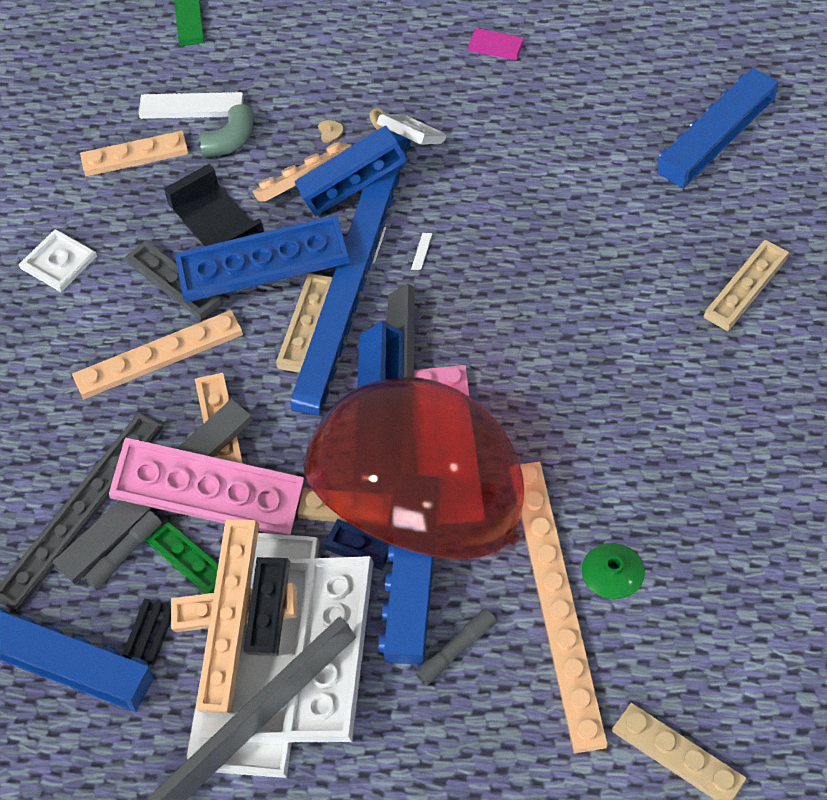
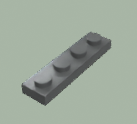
[125,240,222,321]

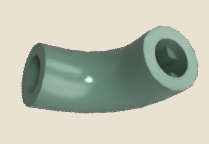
[200,104,254,158]

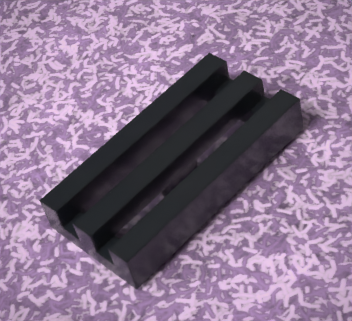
[122,598,171,666]

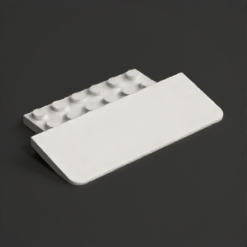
[187,533,373,778]

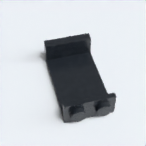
[164,163,264,246]

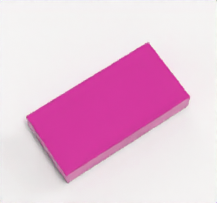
[469,28,524,60]

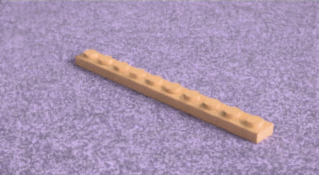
[510,461,607,753]

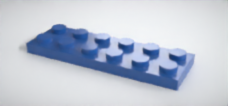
[175,215,350,303]

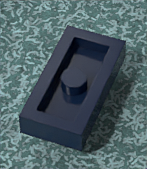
[324,519,394,570]

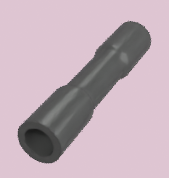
[83,511,162,590]
[414,608,497,686]

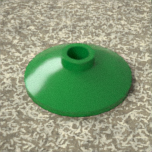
[582,543,645,599]

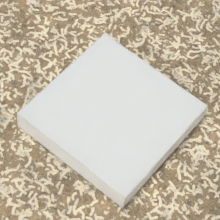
[377,114,447,145]
[19,229,97,292]

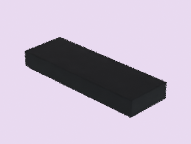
[244,557,291,656]

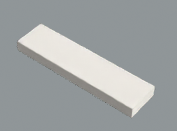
[139,92,244,119]

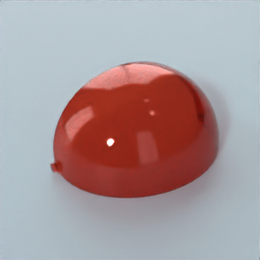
[303,377,524,559]

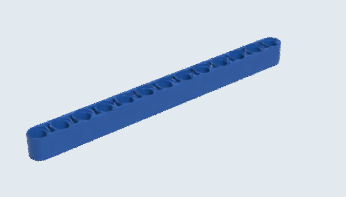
[291,132,411,416]

